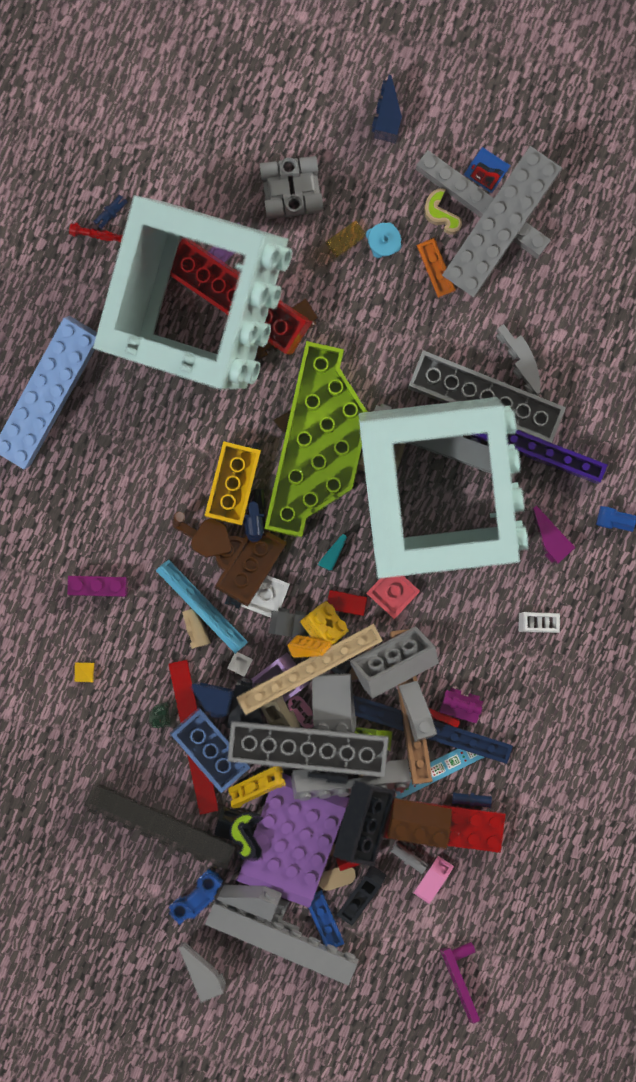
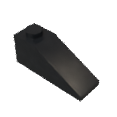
[337,866,387,926]

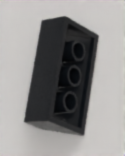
[333,780,396,866]

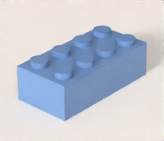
[169,708,251,793]

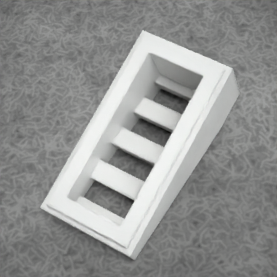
[519,612,560,633]

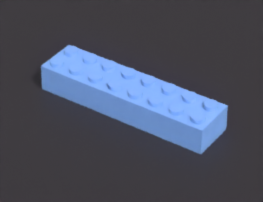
[0,316,97,469]

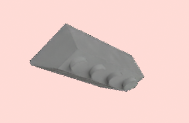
[350,626,439,698]

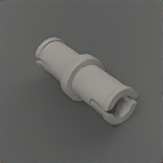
[390,842,429,874]

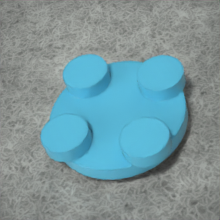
[366,223,401,258]

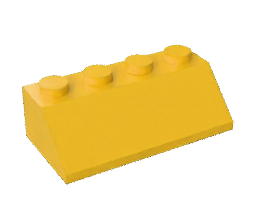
[205,441,261,525]

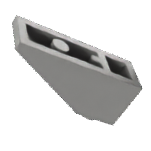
[398,681,437,742]
[217,885,282,922]

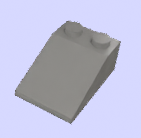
[312,674,356,733]
[179,942,226,1002]

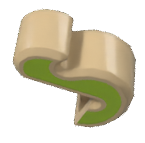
[424,188,462,235]

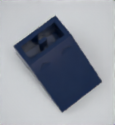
[371,74,402,144]

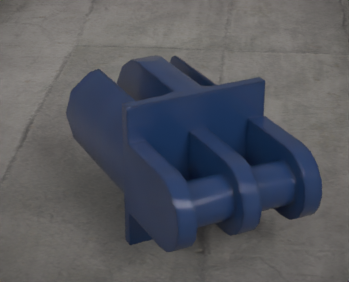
[243,502,264,542]

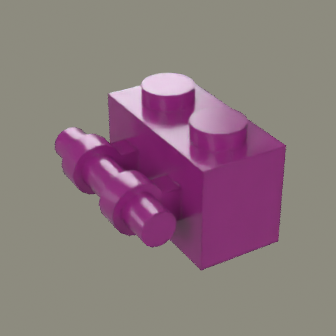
[439,688,483,724]

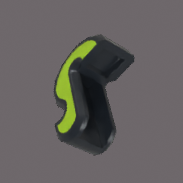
[229,812,263,861]

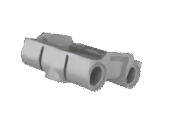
[260,156,324,219]

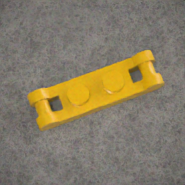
[228,766,286,808]

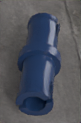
[93,194,128,230]
[452,792,492,808]

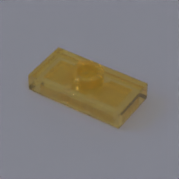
[325,220,366,258]

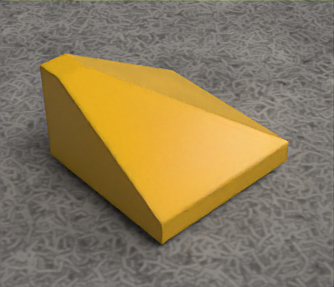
[74,662,94,682]

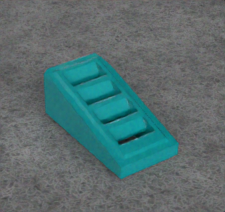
[318,534,347,571]

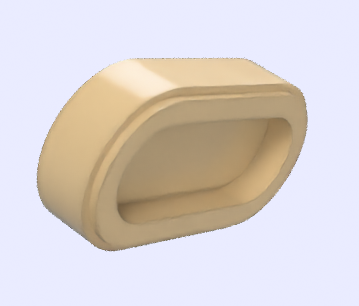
[319,867,356,891]

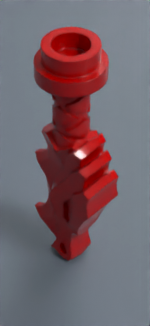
[69,223,123,242]

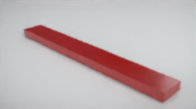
[168,660,219,815]

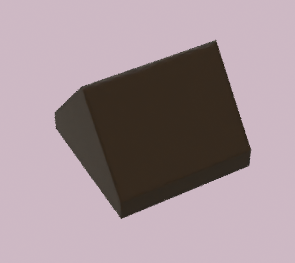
[273,413,290,434]

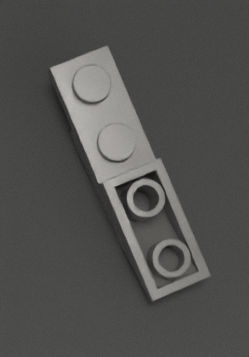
[496,324,540,396]

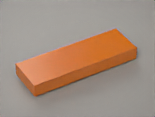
[417,238,456,298]

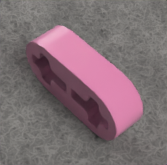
[288,696,314,728]

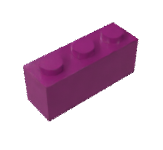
[67,576,128,597]

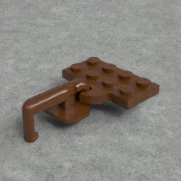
[172,511,287,607]

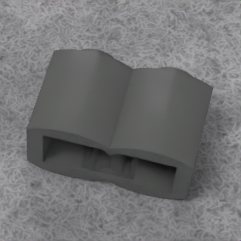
[269,608,309,638]

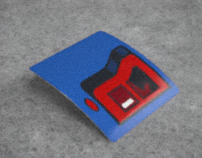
[464,147,511,193]

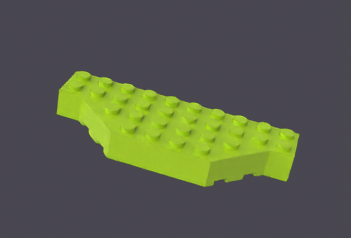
[264,341,368,538]

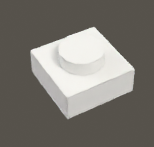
[227,652,253,677]

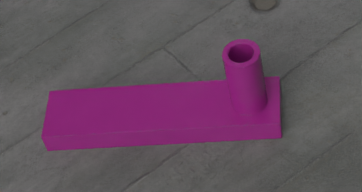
[440,942,480,1024]

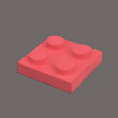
[366,576,420,619]

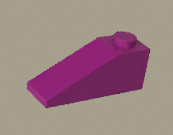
[532,505,575,564]

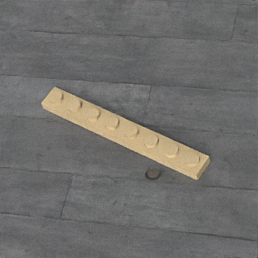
[236,624,383,715]

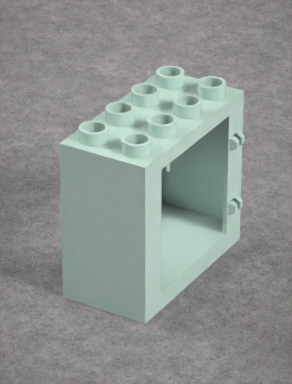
[93,196,292,389]
[358,397,528,578]

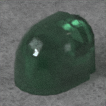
[149,702,170,728]

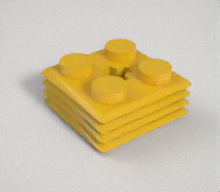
[300,601,349,645]

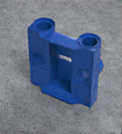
[168,869,224,925]

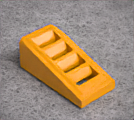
[288,635,332,658]

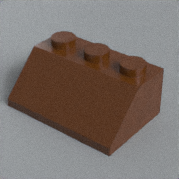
[387,798,452,849]

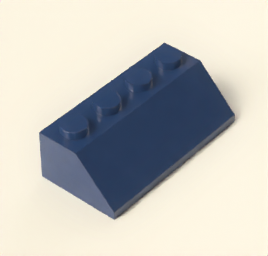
[191,682,234,718]

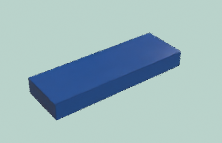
[309,890,345,947]

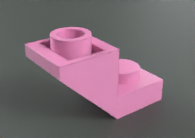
[414,856,454,904]

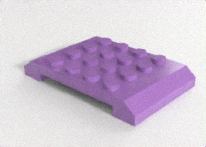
[237,773,349,908]

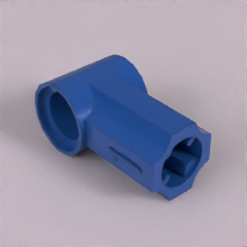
[596,506,636,532]

